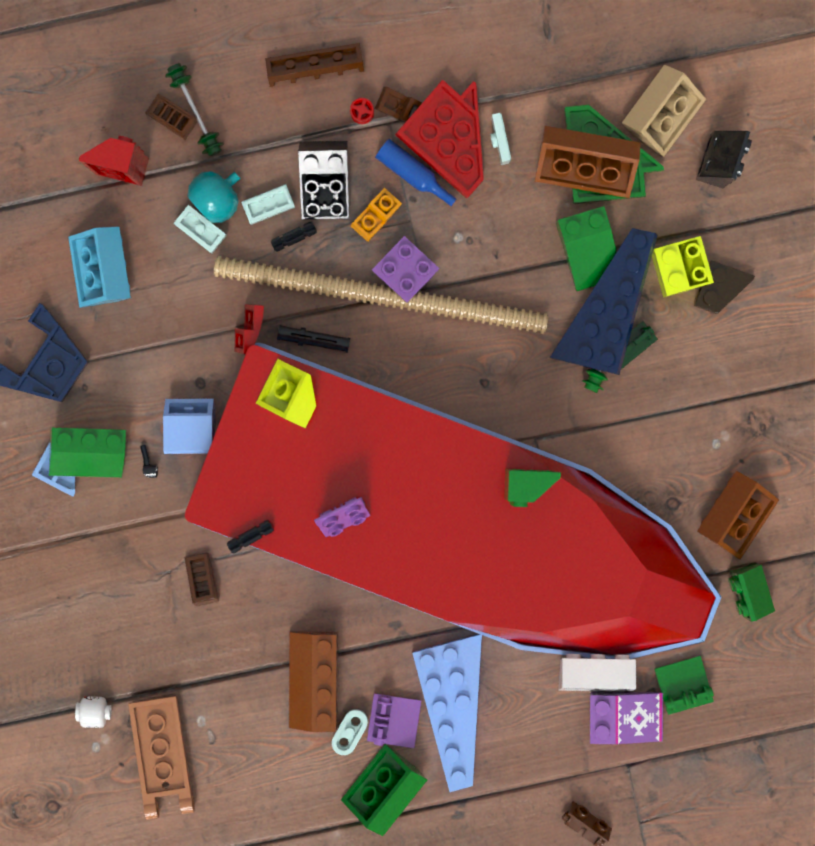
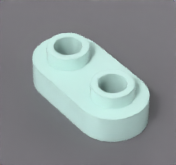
[332,709,368,755]

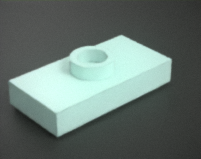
[490,113,511,165]
[241,184,295,225]

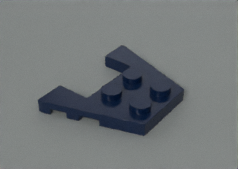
[0,303,89,402]

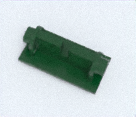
[621,321,658,369]

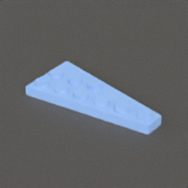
[412,634,482,792]

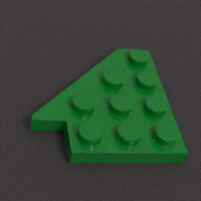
[564,105,664,204]

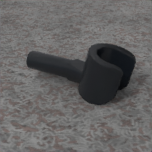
[140,445,158,478]

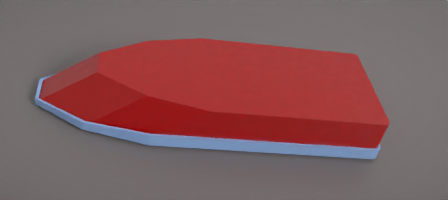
[185,343,721,659]

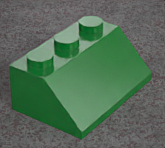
[49,427,126,478]
[504,469,561,507]
[341,744,427,836]

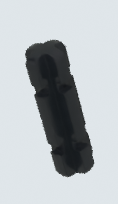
[271,222,317,252]
[227,520,274,553]

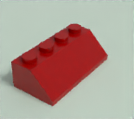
[79,136,149,186]

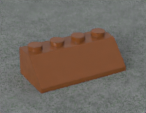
[534,126,641,198]
[289,632,338,732]

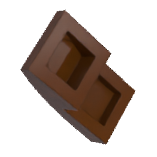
[374,87,422,123]

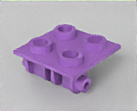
[372,236,440,303]
[314,497,371,537]
[367,693,421,748]

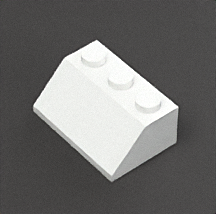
[558,654,636,692]

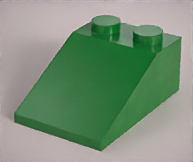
[556,206,617,292]

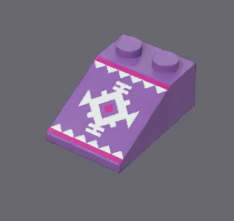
[590,691,663,744]

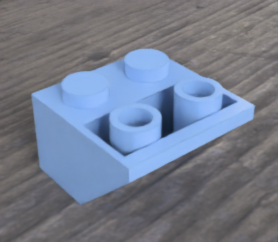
[163,399,216,454]

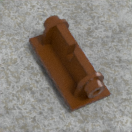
[562,801,612,846]

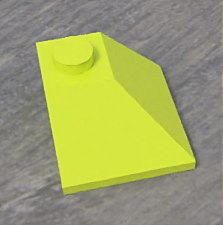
[256,359,316,428]

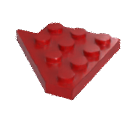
[395,80,484,199]

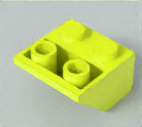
[652,236,714,298]

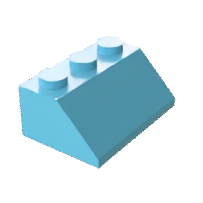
[68,227,131,308]

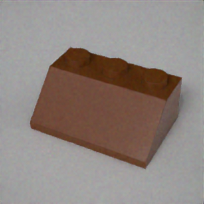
[697,471,779,560]

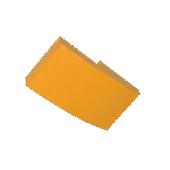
[350,188,402,242]

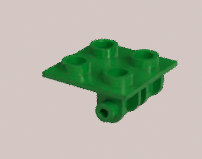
[654,656,714,715]

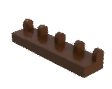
[265,43,364,87]

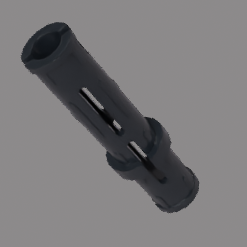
[277,325,351,353]

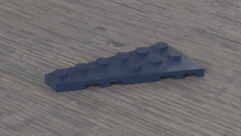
[550,228,657,375]

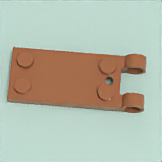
[128,695,195,820]

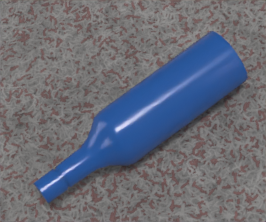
[375,139,457,206]

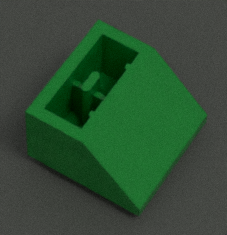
[728,563,775,622]

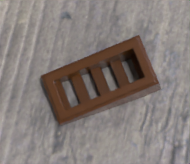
[145,93,198,140]
[184,552,219,606]

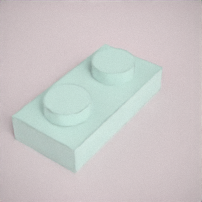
[173,205,227,254]

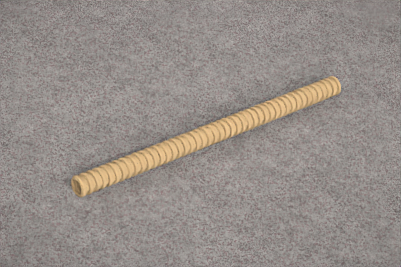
[214,256,548,334]

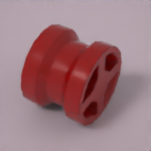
[350,98,374,125]

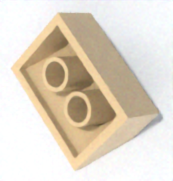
[622,65,706,157]

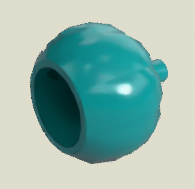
[187,171,241,223]

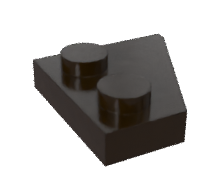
[694,260,755,314]

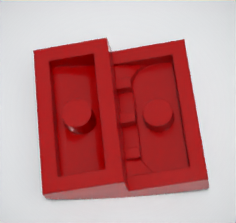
[234,304,264,354]

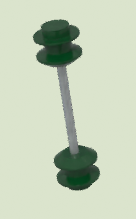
[165,63,224,156]

